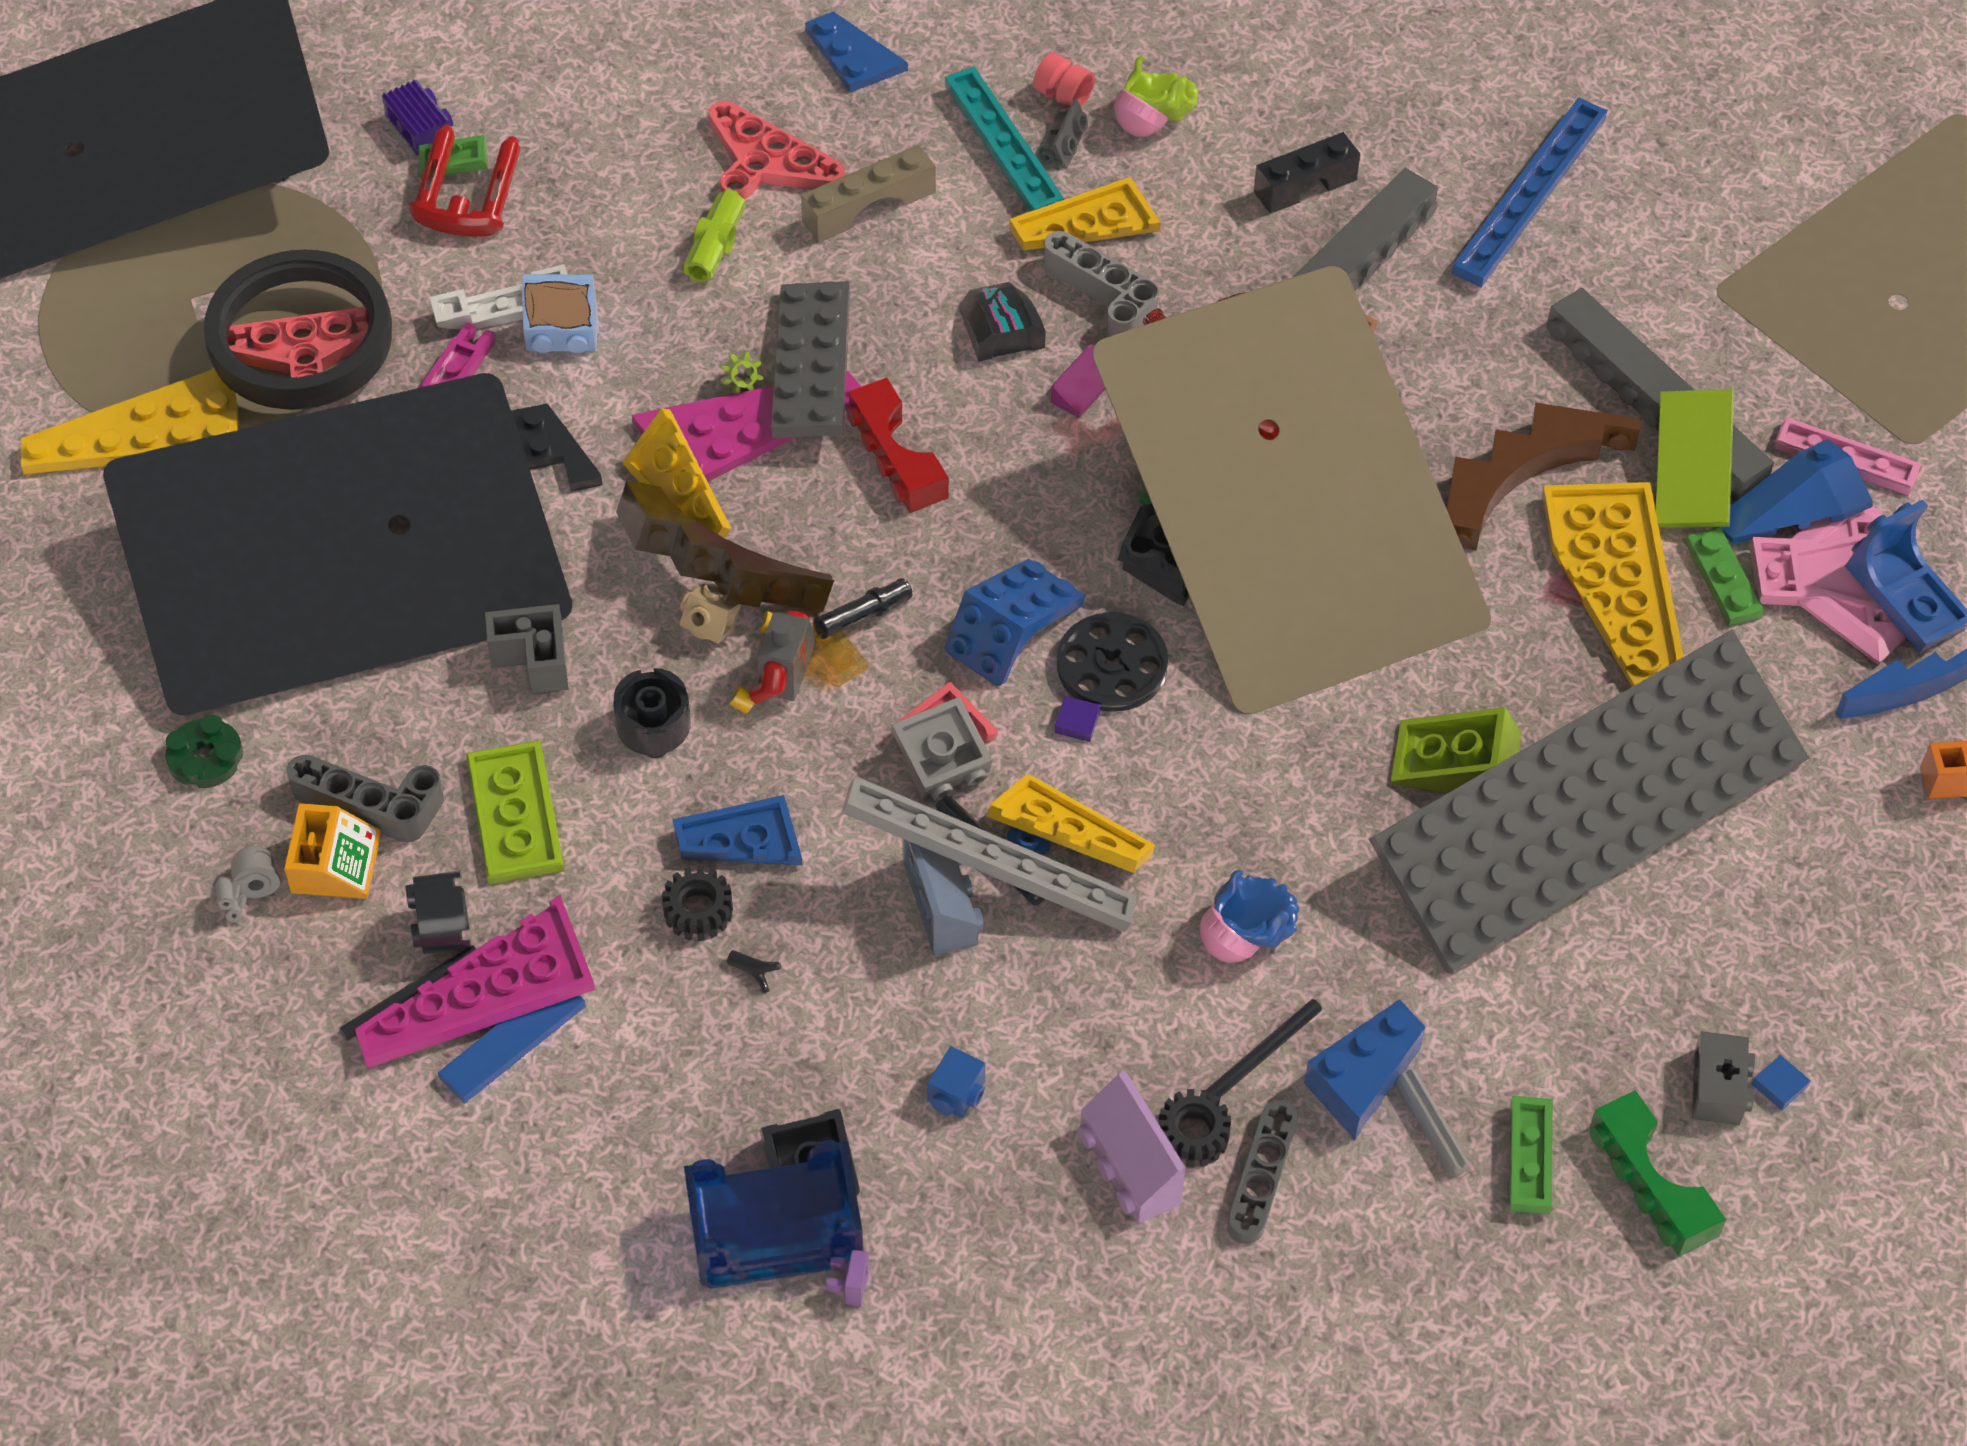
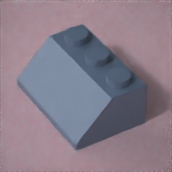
[902,839,984,955]

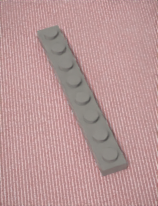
[842,776,1137,932]

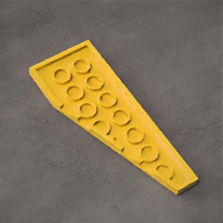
[1542,482,1684,687]

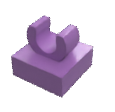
[826,1250,870,1307]

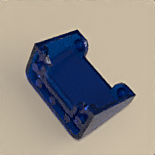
[683,1140,863,1289]

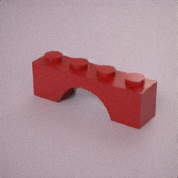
[846,377,949,513]

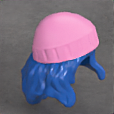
[1200,870,1299,963]

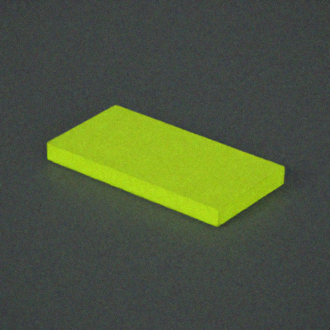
[1656,389,1734,528]
[466,740,565,885]

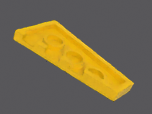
[986,773,1155,873]

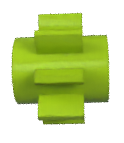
[718,350,763,393]

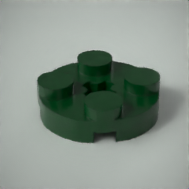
[165,715,243,788]

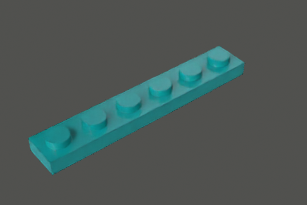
[945,66,1065,212]

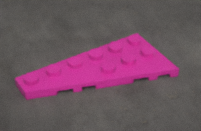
[632,371,862,482]
[355,895,596,1068]

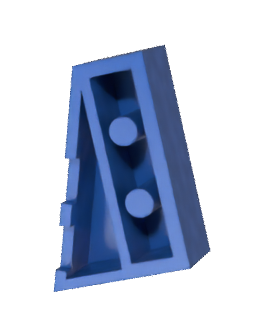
[1304,999,1426,1140]

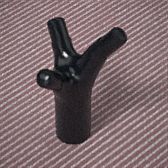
[727,950,781,993]

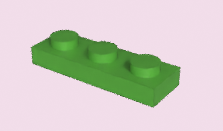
[1685,527,1764,627]
[1509,1096,1553,1215]

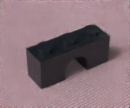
[1253,132,1361,214]

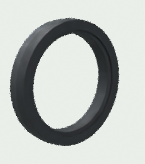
[204,249,392,410]

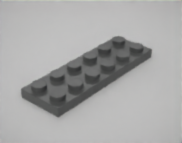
[771,281,850,438]

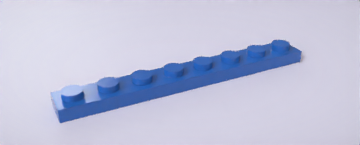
[1451,97,1608,288]

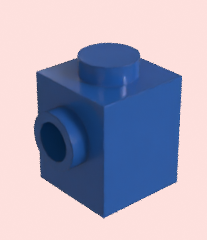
[927,1046,986,1118]

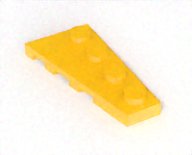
[1009,177,1161,251]
[622,408,732,538]

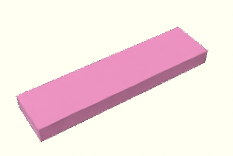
[1773,417,1921,496]

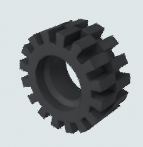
[662,866,733,941]
[1158,1089,1231,1167]

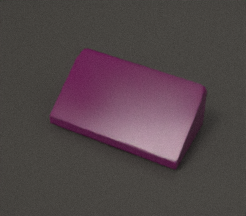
[1051,344,1105,418]

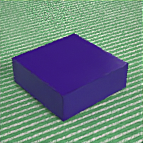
[1055,696,1101,742]

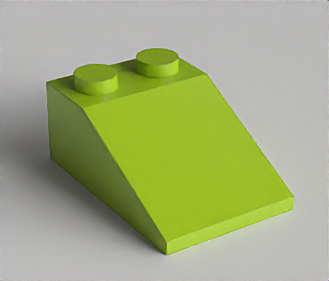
[1391,707,1522,794]

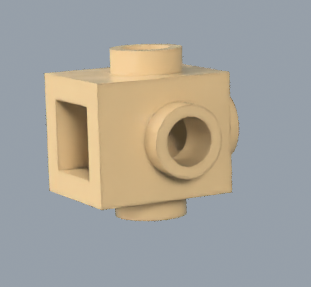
[679,583,741,643]

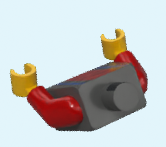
[728,610,816,714]

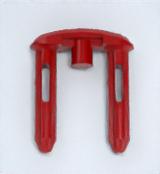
[408,125,520,237]

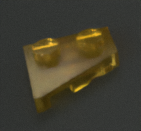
[806,622,869,688]

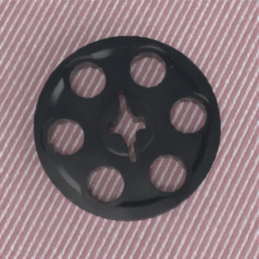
[1057,612,1168,711]

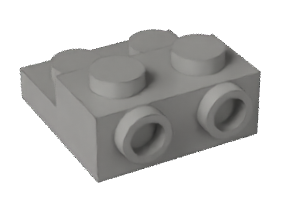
[891,697,993,801]

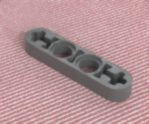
[1228,1100,1298,1244]

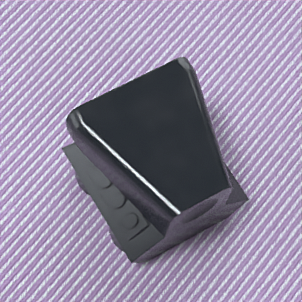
[1118,504,1189,606]

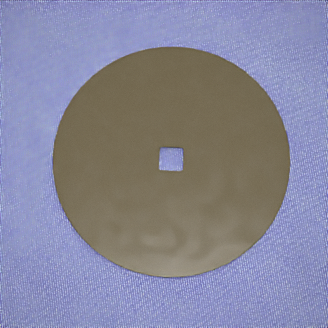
[39,183,382,430]

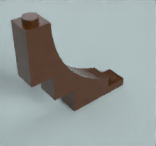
[1446,402,1642,550]

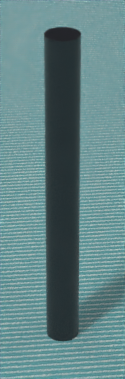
[339,945,476,1041]
[1205,999,1322,1100]

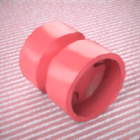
[1033,52,1095,108]

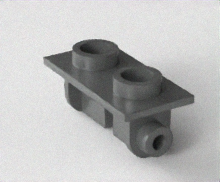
[1039,99,1088,169]

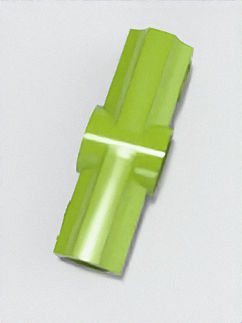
[683,189,746,283]

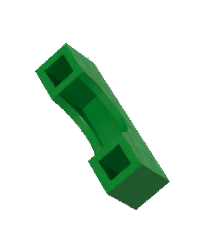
[1589,1090,1727,1257]

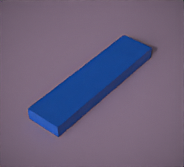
[437,995,586,1104]

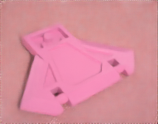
[1749,506,1907,665]

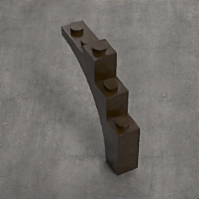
[616,480,834,613]

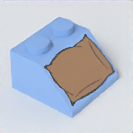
[523,274,598,353]

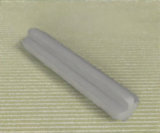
[1397,1069,1469,1176]

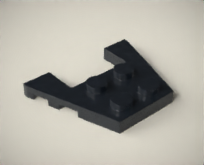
[511,403,602,492]

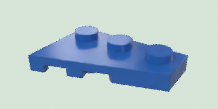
[805,11,908,93]
[672,795,802,865]

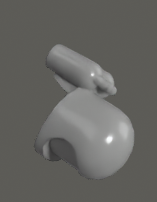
[215,846,281,922]

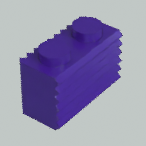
[382,79,454,156]

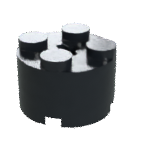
[613,668,691,758]
[405,870,471,954]

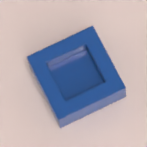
[1752,1055,1811,1111]

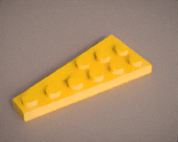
[21,369,239,475]

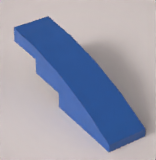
[1835,649,1967,719]

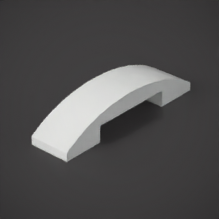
[430,264,568,329]

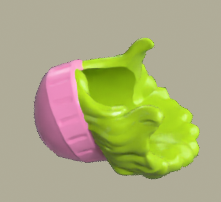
[1114,55,1199,137]

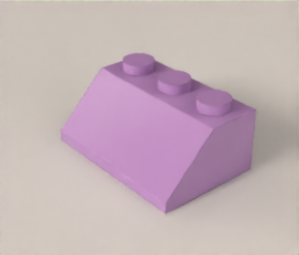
[1077,1071,1186,1224]

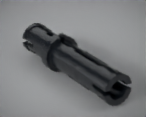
[813,578,913,639]

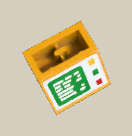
[284,804,381,899]

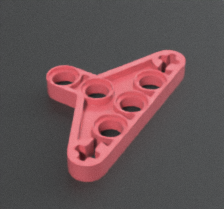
[709,101,845,199]
[228,307,369,377]

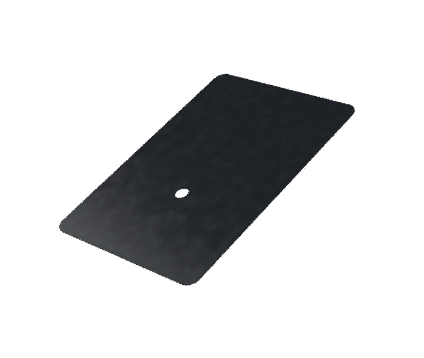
[0,0,330,279]
[103,373,573,716]

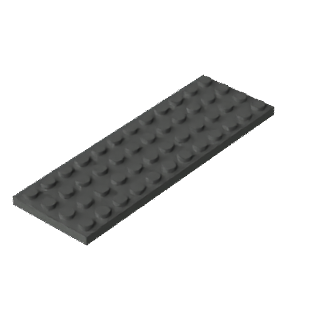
[1369,629,1809,973]

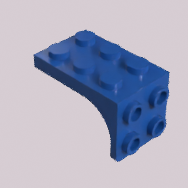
[1845,500,1967,653]
[945,559,1086,686]

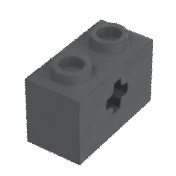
[1692,1031,1755,1125]

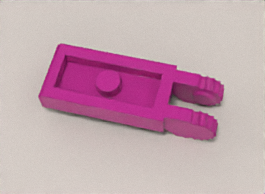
[421,323,496,387]

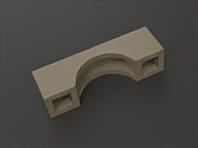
[801,144,936,243]

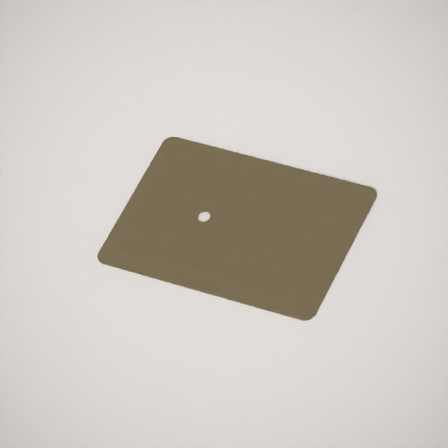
[1717,114,1967,444]
[1093,266,1491,714]

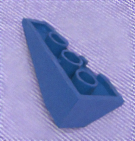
[1713,439,1873,544]

